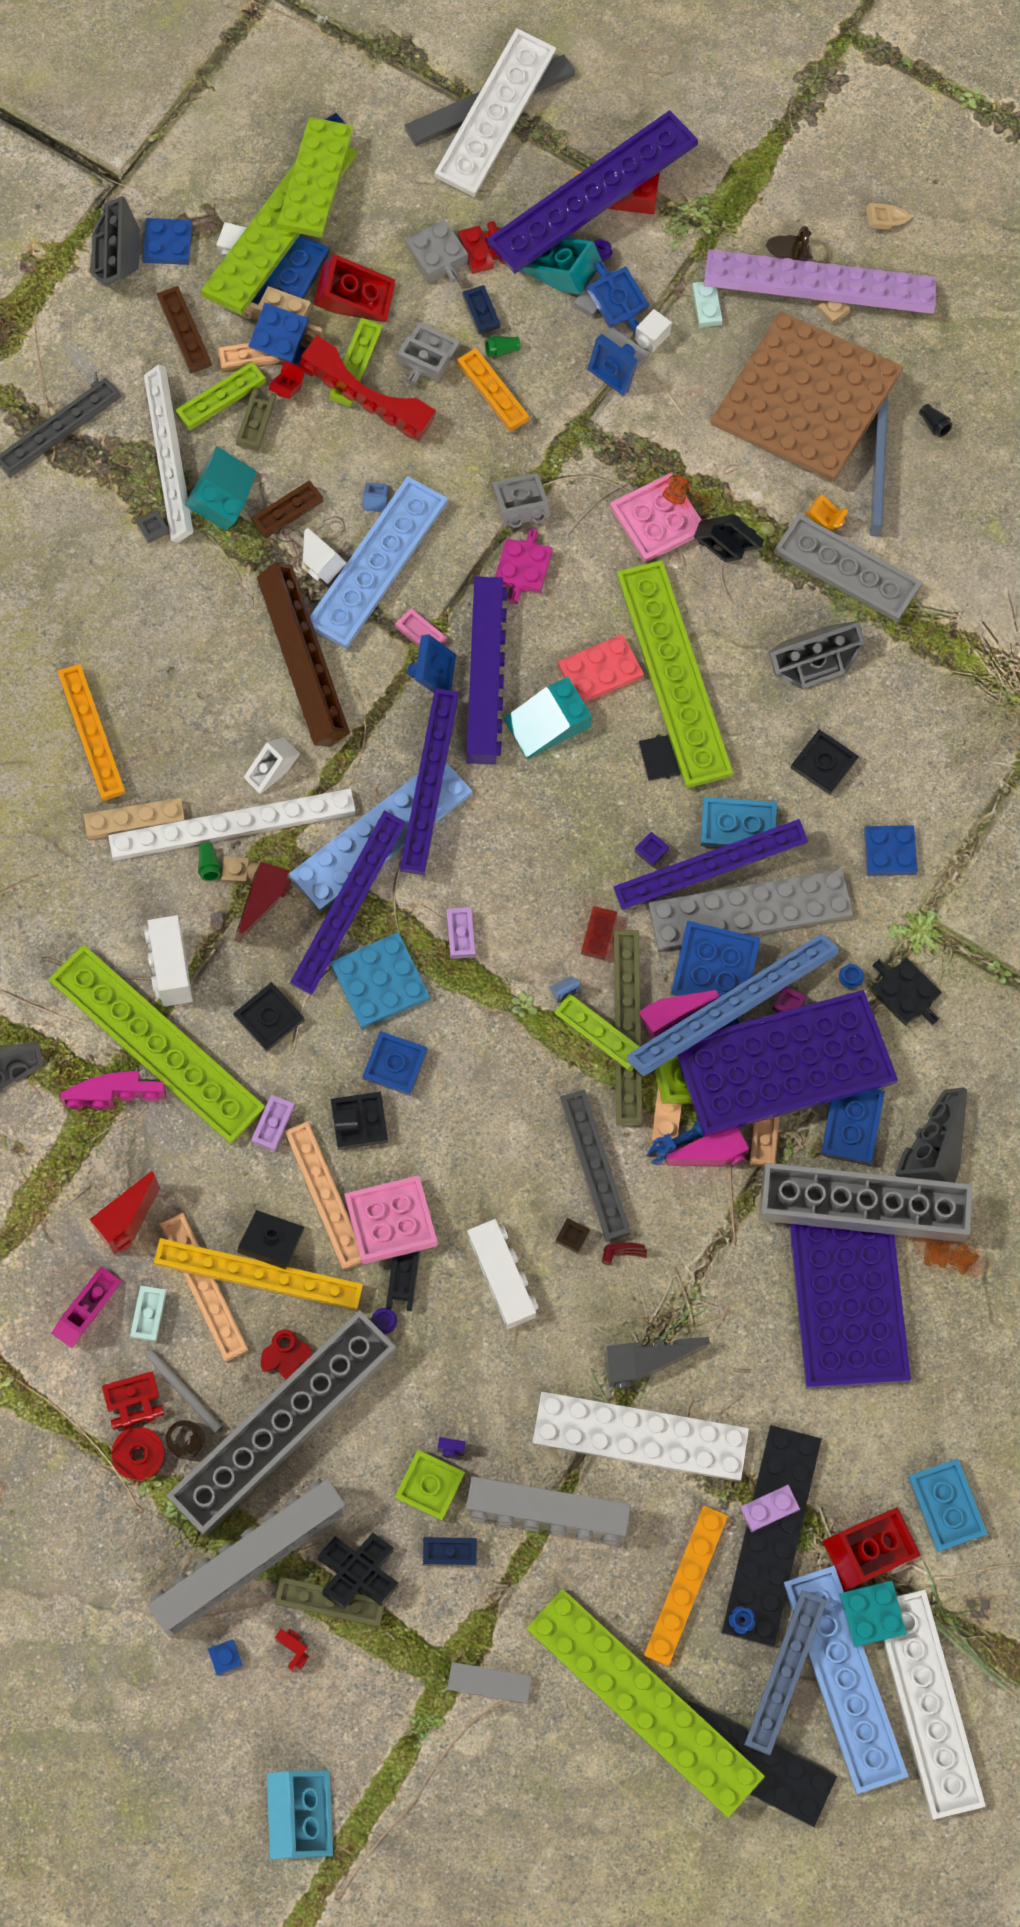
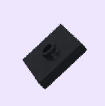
[790,729,859,795]
[233,982,305,1052]
[237,1210,304,1270]

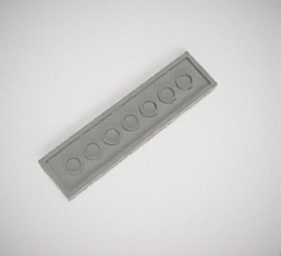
[648,869,853,952]

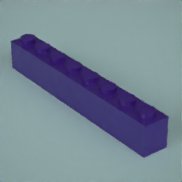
[467,576,507,765]

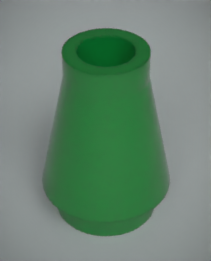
[485,335,521,359]
[198,843,222,881]

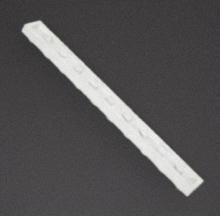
[108,788,356,861]

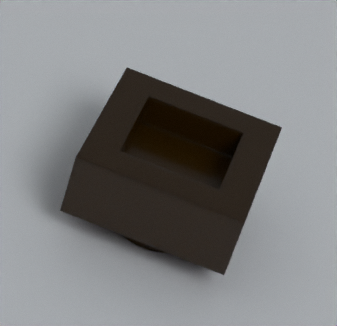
[555,1218,590,1254]

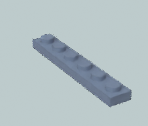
[744,1590,827,1756]

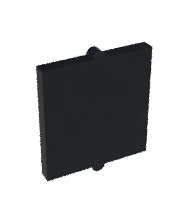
[639,735,681,781]

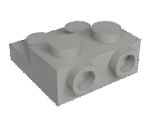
[492,473,550,528]

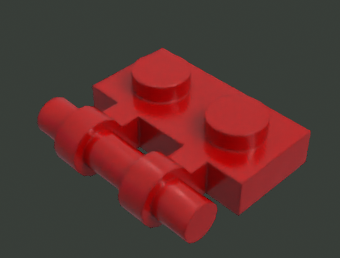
[458,221,505,274]
[102,1371,165,1430]

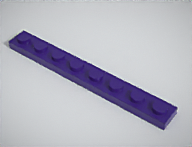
[400,688,459,876]
[289,810,406,995]
[613,819,808,910]

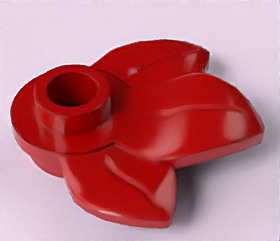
[261,1329,312,1380]

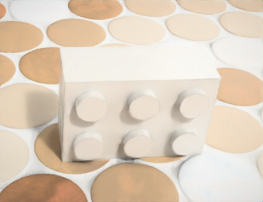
[144,915,193,1007]

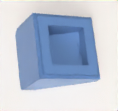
[363,483,389,512]
[550,976,580,1003]

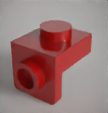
[269,360,305,399]
[275,1628,309,1672]

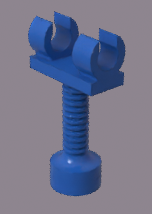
[647,1121,704,1165]

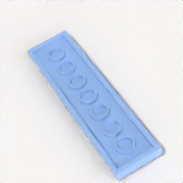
[310,476,448,650]
[289,762,472,913]
[784,1566,909,1795]

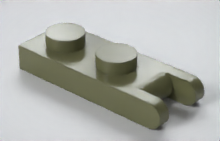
[236,389,277,451]

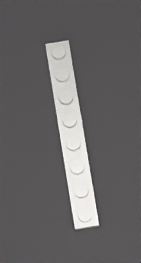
[144,364,194,543]

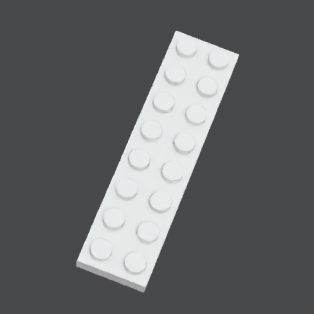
[434,28,556,198]
[532,1392,749,1482]
[883,1590,986,1820]

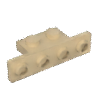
[241,286,324,342]

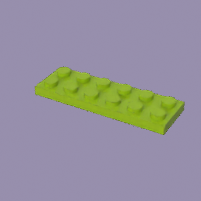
[277,117,353,238]

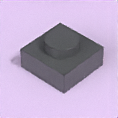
[136,511,169,544]

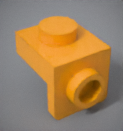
[805,494,849,530]

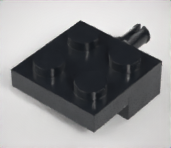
[694,514,764,562]

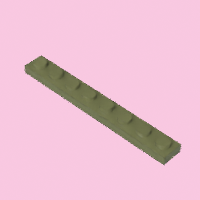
[613,930,642,1126]

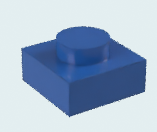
[208,1639,243,1676]

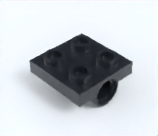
[331,1091,388,1150]

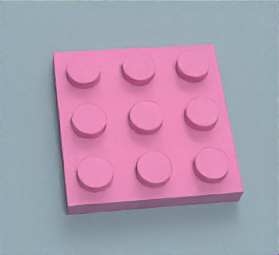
[609,472,701,563]
[344,1175,438,1265]

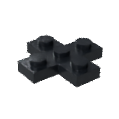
[318,1532,398,1610]

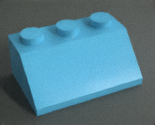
[267,1771,333,1860]

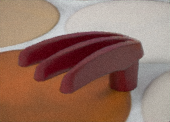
[601,1242,647,1265]

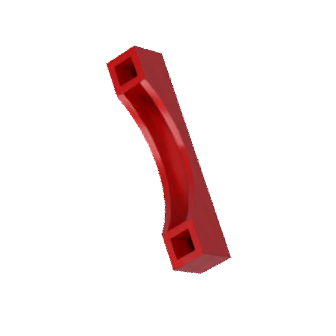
[300,335,436,441]

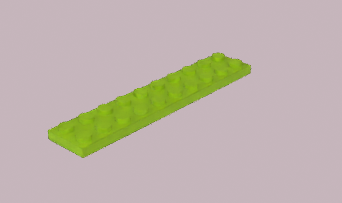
[201,146,357,315]
[616,560,733,789]
[48,944,266,1145]
[526,1588,765,1819]

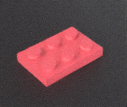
[557,634,644,703]

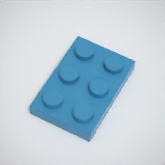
[700,797,777,847]
[907,1458,988,1553]

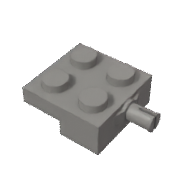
[405,219,468,284]
[397,322,460,386]

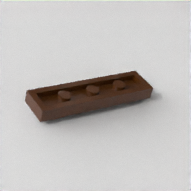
[156,286,212,374]

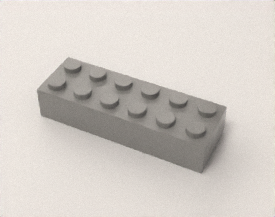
[466,1476,631,1547]

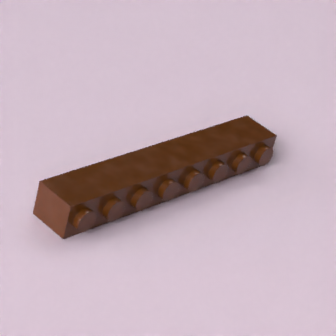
[257,562,350,747]

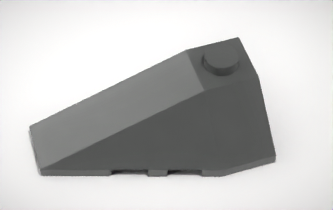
[0,1041,44,1093]
[604,1337,710,1390]

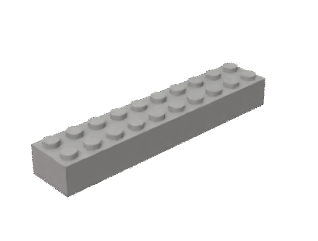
[166,1310,397,1538]

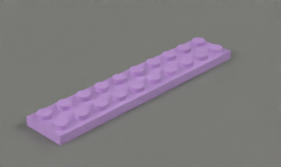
[704,249,936,314]

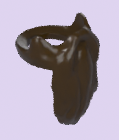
[766,226,813,260]
[166,1420,206,1459]

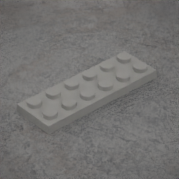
[774,513,922,623]

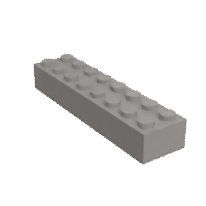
[759,1163,973,1242]
[147,1478,348,1638]

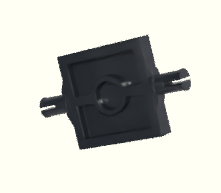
[870,957,942,1026]

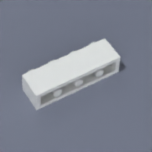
[467,1219,539,1330]

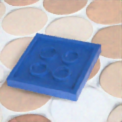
[670,921,761,997]

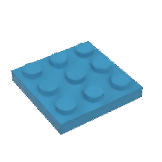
[330,932,430,1030]

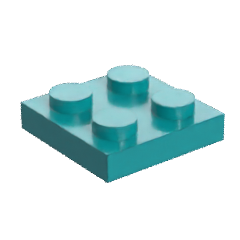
[839,1581,907,1648]

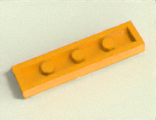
[457,348,529,432]

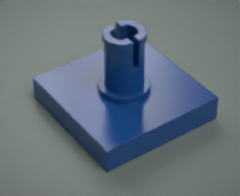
[587,334,638,396]
[408,634,456,693]

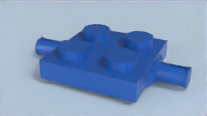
[586,260,650,333]

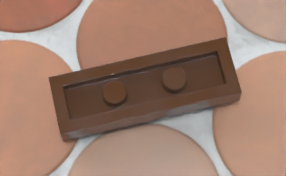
[251,480,324,539]

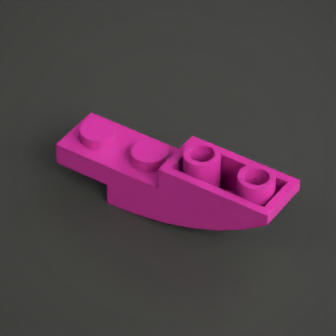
[60,1071,166,1110]

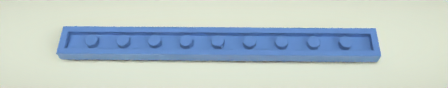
[627,934,838,1076]

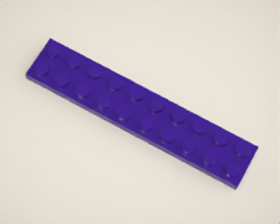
[486,110,698,274]

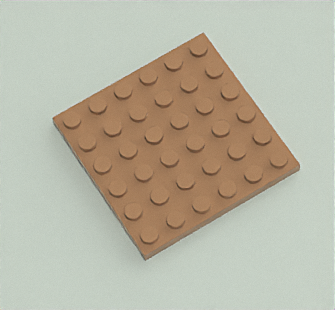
[711,311,903,482]

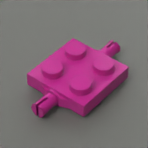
[495,528,553,604]

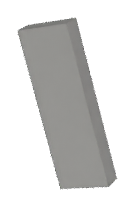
[447,1662,532,1704]

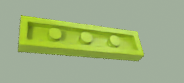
[329,318,383,407]
[175,361,266,431]
[554,993,640,1072]

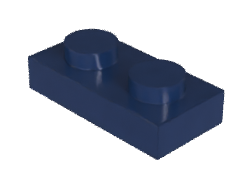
[462,285,500,335]
[423,1537,477,1566]

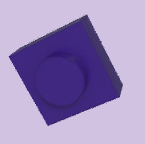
[634,832,669,867]
[437,1437,465,1459]

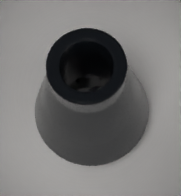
[919,404,953,437]

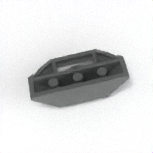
[91,196,140,286]
[769,621,865,689]

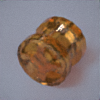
[663,475,692,505]
[924,1240,949,1268]
[947,1243,980,1275]

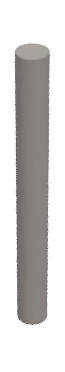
[146,1350,223,1434]

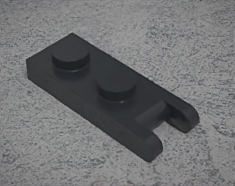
[386,1251,420,1312]

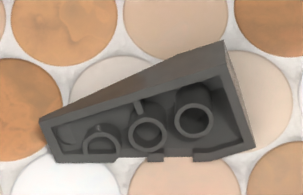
[895,1087,967,1183]

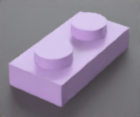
[446,907,476,959]
[251,1095,295,1152]
[739,1485,800,1532]

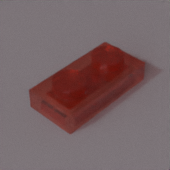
[581,906,617,960]

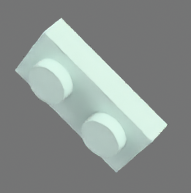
[692,282,722,328]
[130,1285,167,1343]

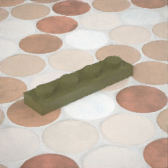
[274,1577,385,1628]

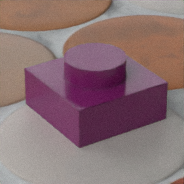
[772,987,806,1013]

